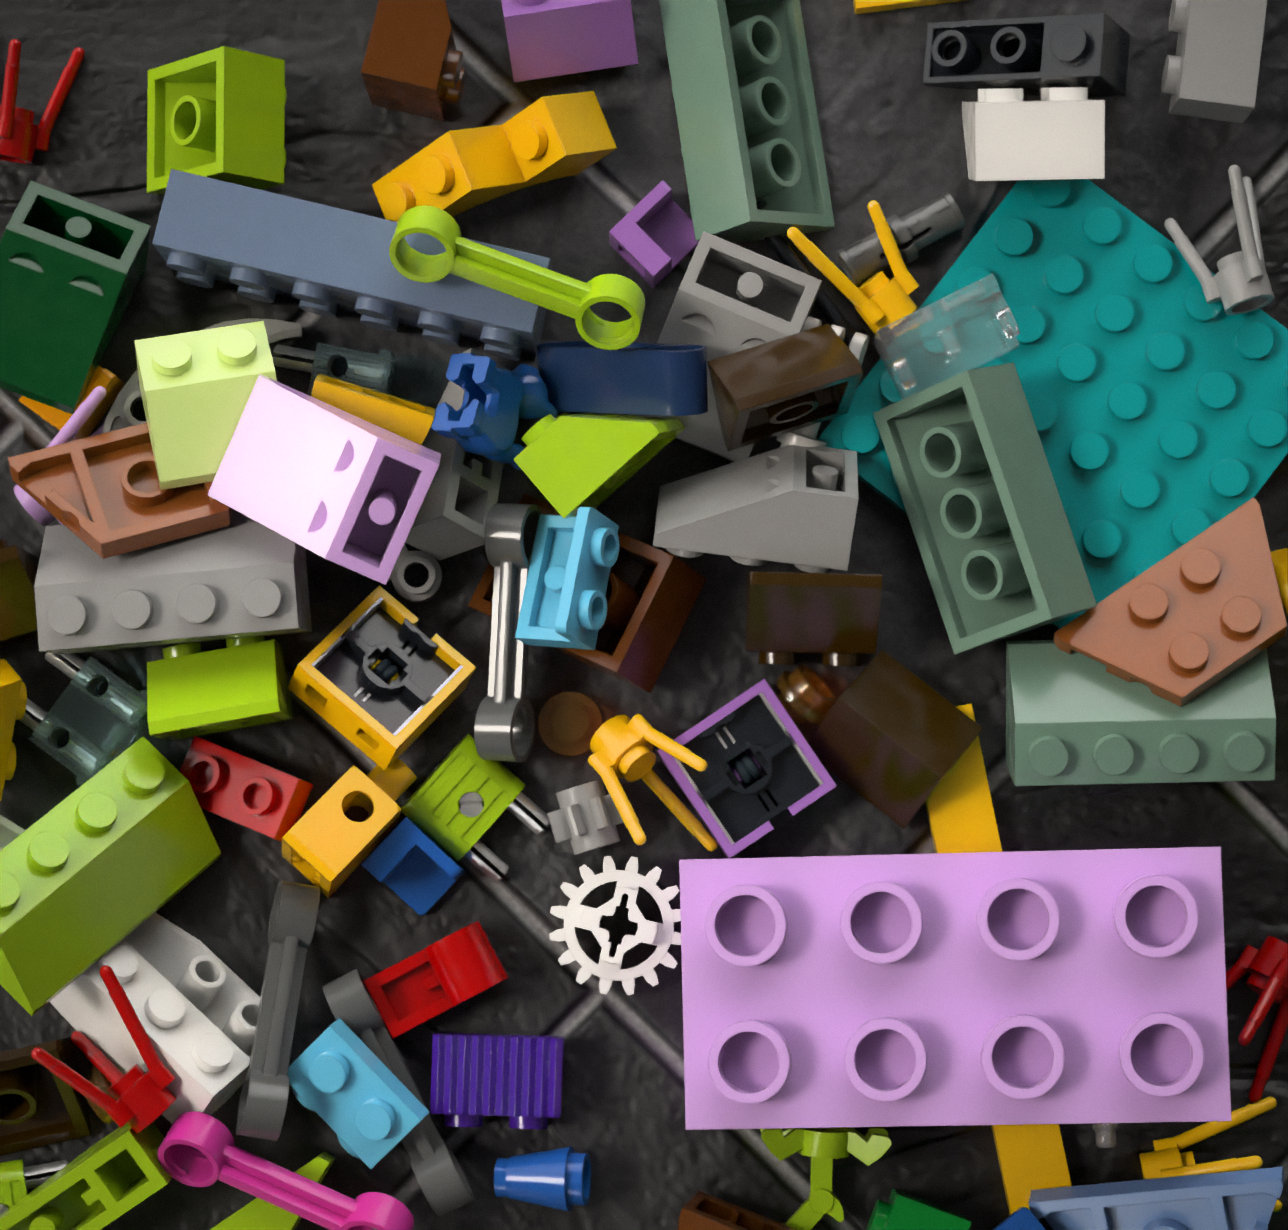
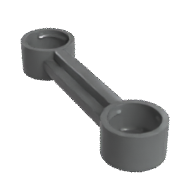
[474,503,542,762]
[236,880,320,1142]
[322,968,475,1218]

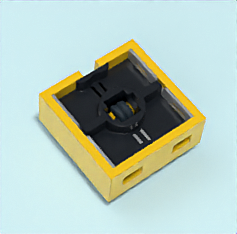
[288,585,476,771]

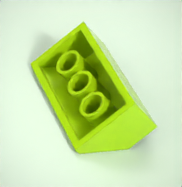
[0,736,221,1016]

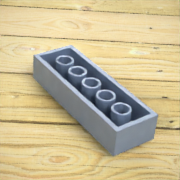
[152,169,552,361]

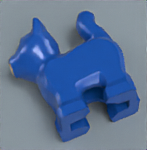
[431,353,558,471]

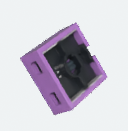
[657,679,837,858]

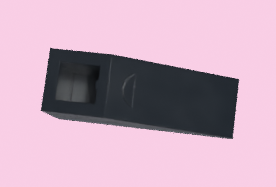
[922,13,1130,98]

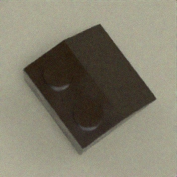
[745,571,882,666]

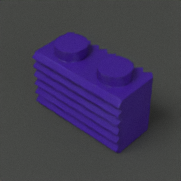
[430,1032,564,1129]

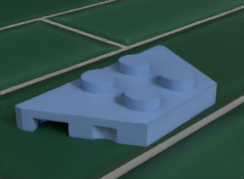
[1028,1167,1284,1230]

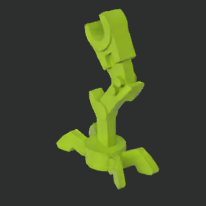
[760,1127,892,1230]

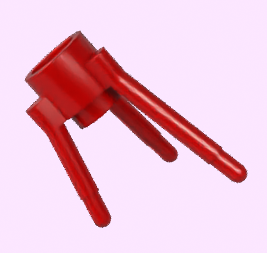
[0,39,85,164]
[1226,936,1288,1103]
[31,965,177,1134]

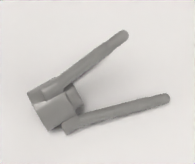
[1164,165,1275,315]

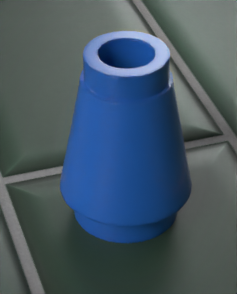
[494,1146,591,1212]

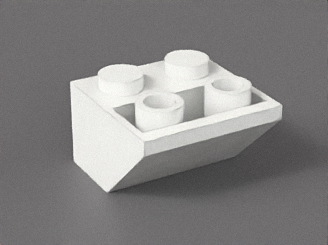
[962,87,1105,181]

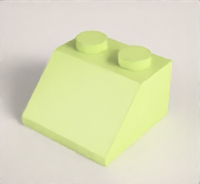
[134,321,277,490]

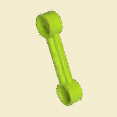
[389,205,645,350]

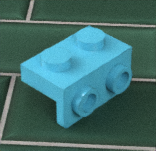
[515,507,620,650]
[287,1018,429,1169]

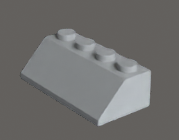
[34,509,312,654]

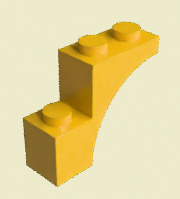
[372,91,617,222]

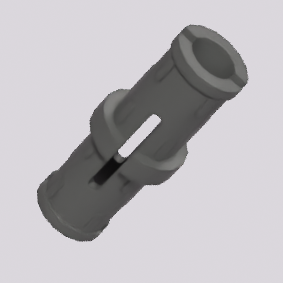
[836,191,966,287]

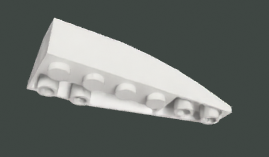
[0,815,260,1124]

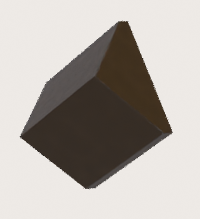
[707,324,863,451]
[808,650,983,829]
[0,1037,91,1155]

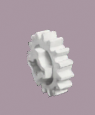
[549,856,681,995]

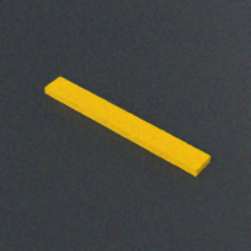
[925,703,1072,1218]

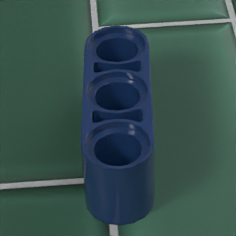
[537,341,708,416]

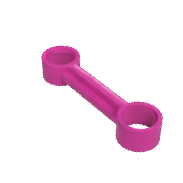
[158,1111,414,1230]

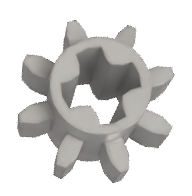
[547,779,624,855]

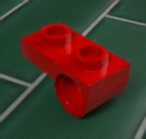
[180,736,314,842]
[363,920,509,1038]

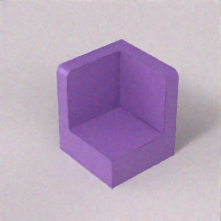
[609,180,699,289]

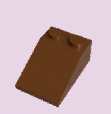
[361,0,467,122]
[468,493,706,693]

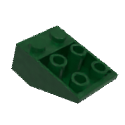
[0,181,151,415]

